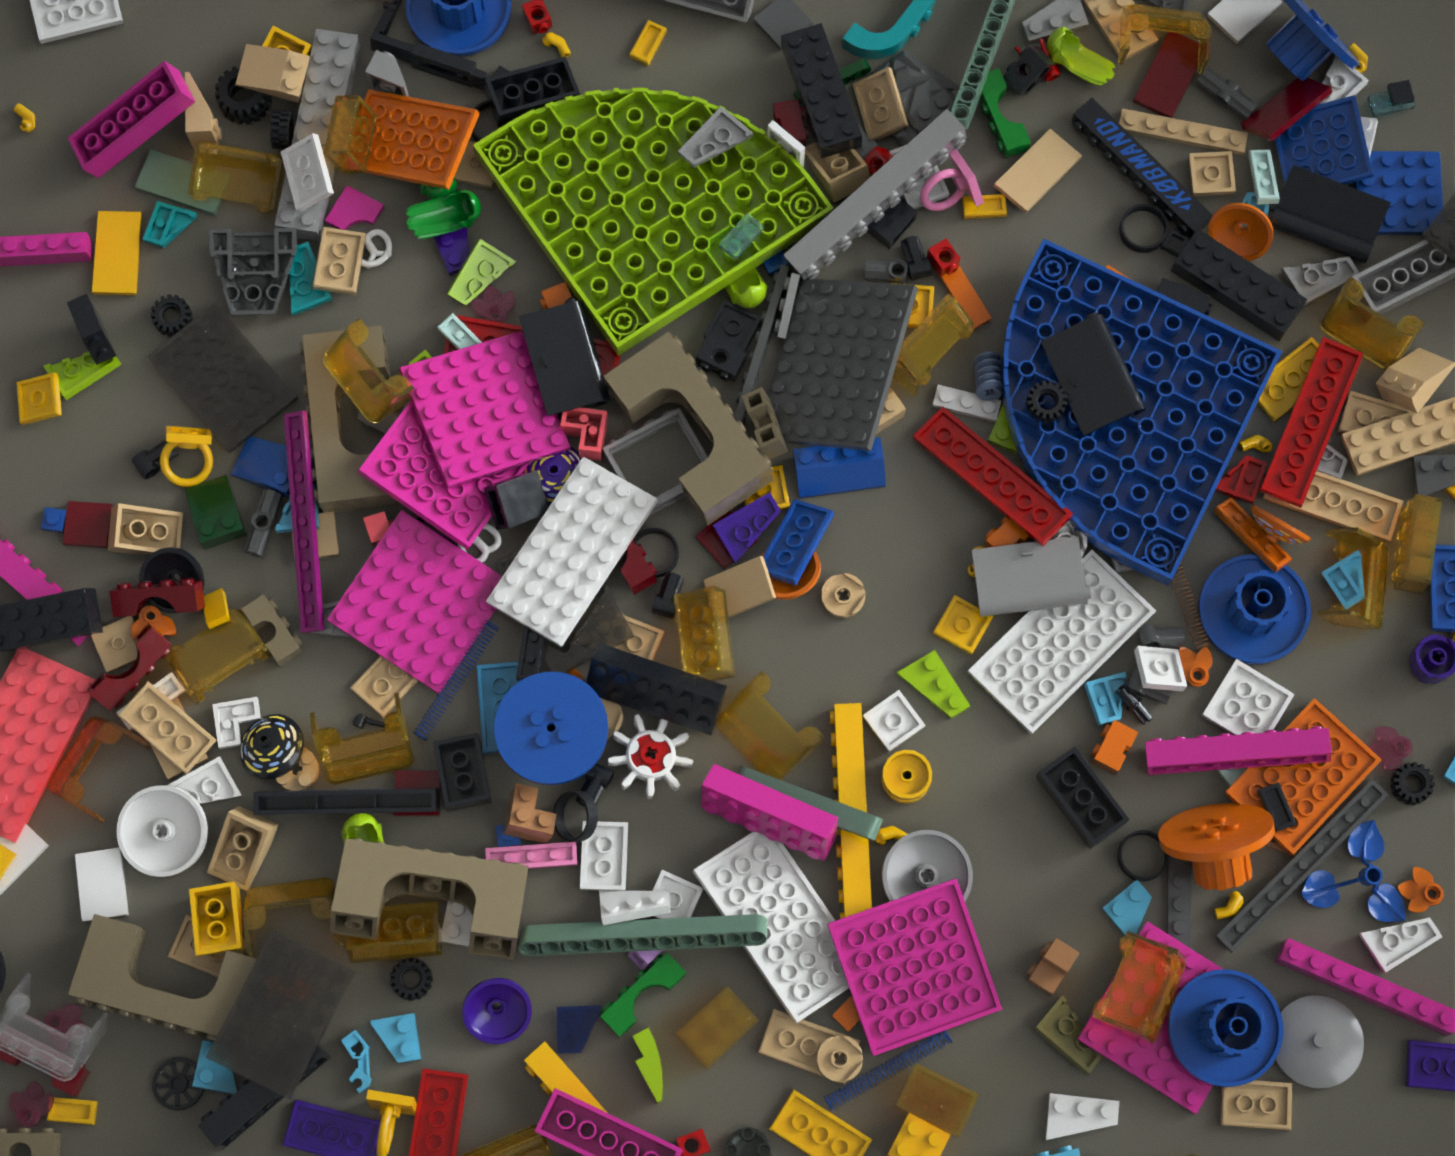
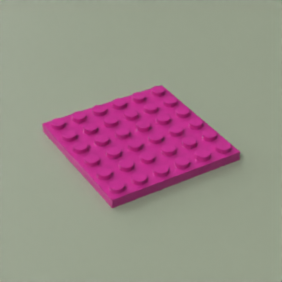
[399,331,570,489]
[357,401,529,550]
[327,510,502,694]
[827,878,1002,1056]
[1077,921,1222,1114]

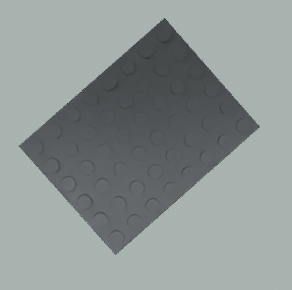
[755,279,918,451]

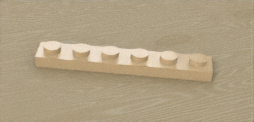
[1119,108,1248,155]

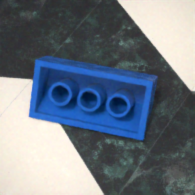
[793,437,886,499]

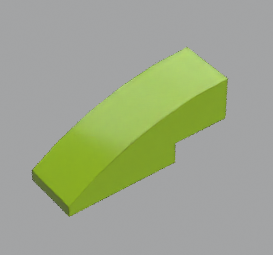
[632,1027,663,1104]

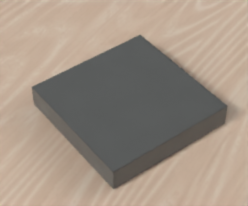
[753,0,813,51]

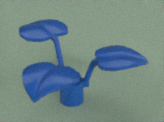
[1301,820,1406,922]

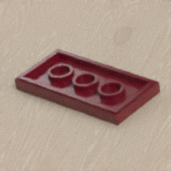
[1133,30,1208,118]
[1241,77,1332,142]

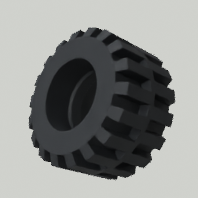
[215,66,272,125]

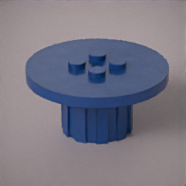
[406,0,512,57]
[1266,0,1360,81]
[1198,554,1311,664]
[494,672,608,785]
[1167,969,1283,1087]

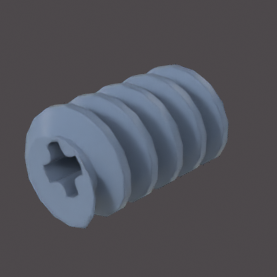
[973,351,1003,401]

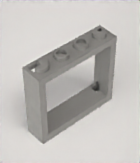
[602,407,708,517]

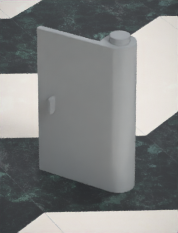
[972,536,1091,617]

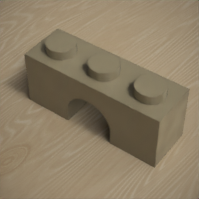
[742,387,788,460]
[241,594,303,667]
[0,1128,61,1156]

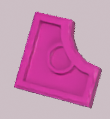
[325,186,384,230]

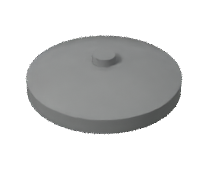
[881,830,973,901]
[1275,995,1364,1089]

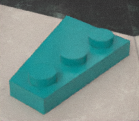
[289,241,332,316]

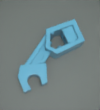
[341,1030,372,1094]

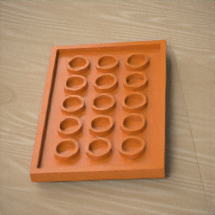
[337,89,480,190]
[1224,698,1382,856]

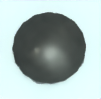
[725,1126,771,1156]

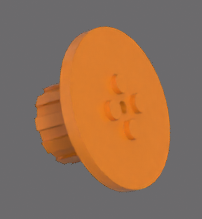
[1158,803,1275,891]

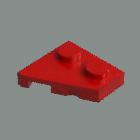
[1215,455,1268,504]

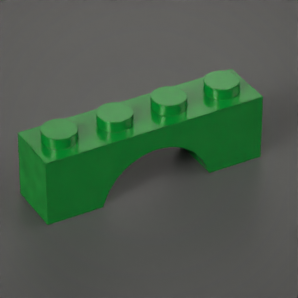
[974,68,1031,159]
[600,952,687,1038]

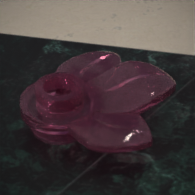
[472,285,515,323]
[1369,726,1413,770]
[44,1004,89,1051]
[10,1081,54,1128]

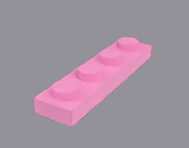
[485,842,578,869]

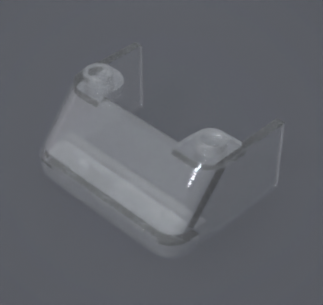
[0,973,108,1081]

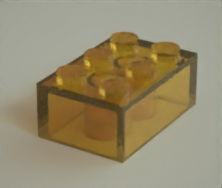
[323,95,377,174]
[676,986,759,1070]
[895,1063,979,1138]

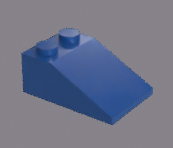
[230,436,290,499]

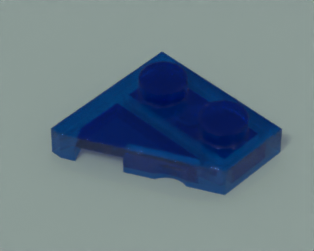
[557,1005,601,1054]

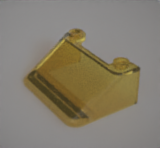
[717,670,824,780]

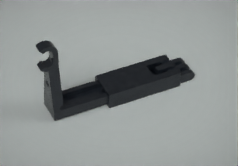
[370,0,487,90]

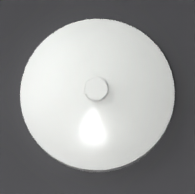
[116,785,208,877]

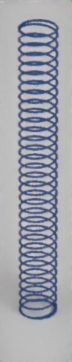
[413,620,499,741]
[824,1030,952,1111]

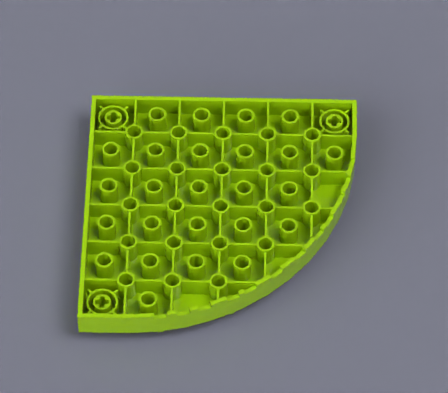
[473,88,834,356]

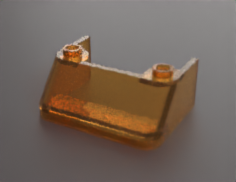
[48,716,151,824]

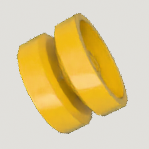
[881,750,932,804]

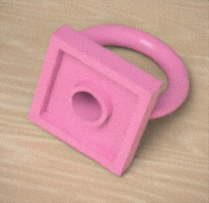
[920,149,984,211]

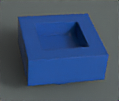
[762,251,788,276]
[41,507,67,533]
[495,824,521,847]

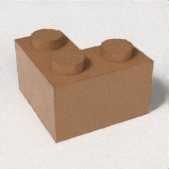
[503,783,557,844]
[1027,938,1079,996]

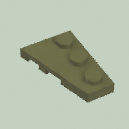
[1034,994,1102,1076]

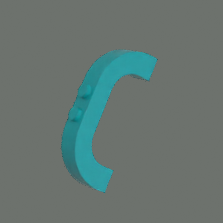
[842,0,937,59]

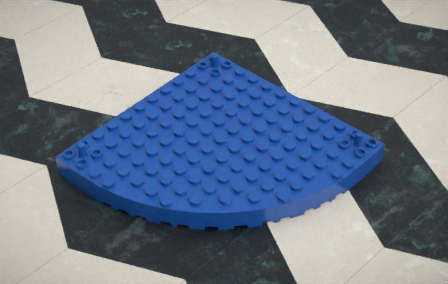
[1001,238,1282,586]

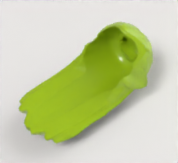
[1047,27,1115,86]
[725,268,768,309]
[341,813,384,844]

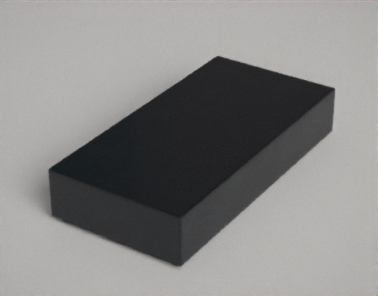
[1256,782,1297,833]

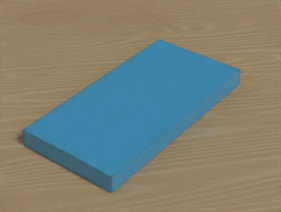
[476,661,519,754]

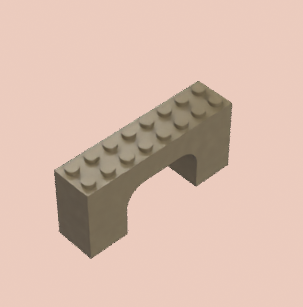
[299,325,402,514]
[603,331,773,525]
[330,838,528,960]
[68,914,278,1050]

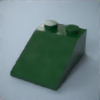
[185,475,247,550]

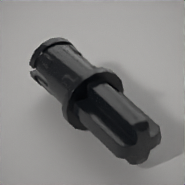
[1115,684,1152,725]

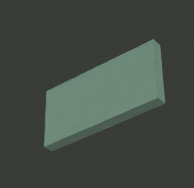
[135,149,231,216]

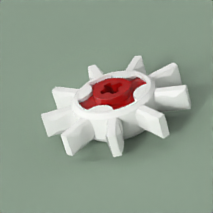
[608,714,693,799]

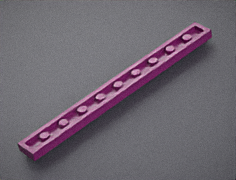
[284,410,325,634]

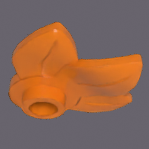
[131,606,176,639]
[1178,647,1213,687]
[1397,867,1444,913]

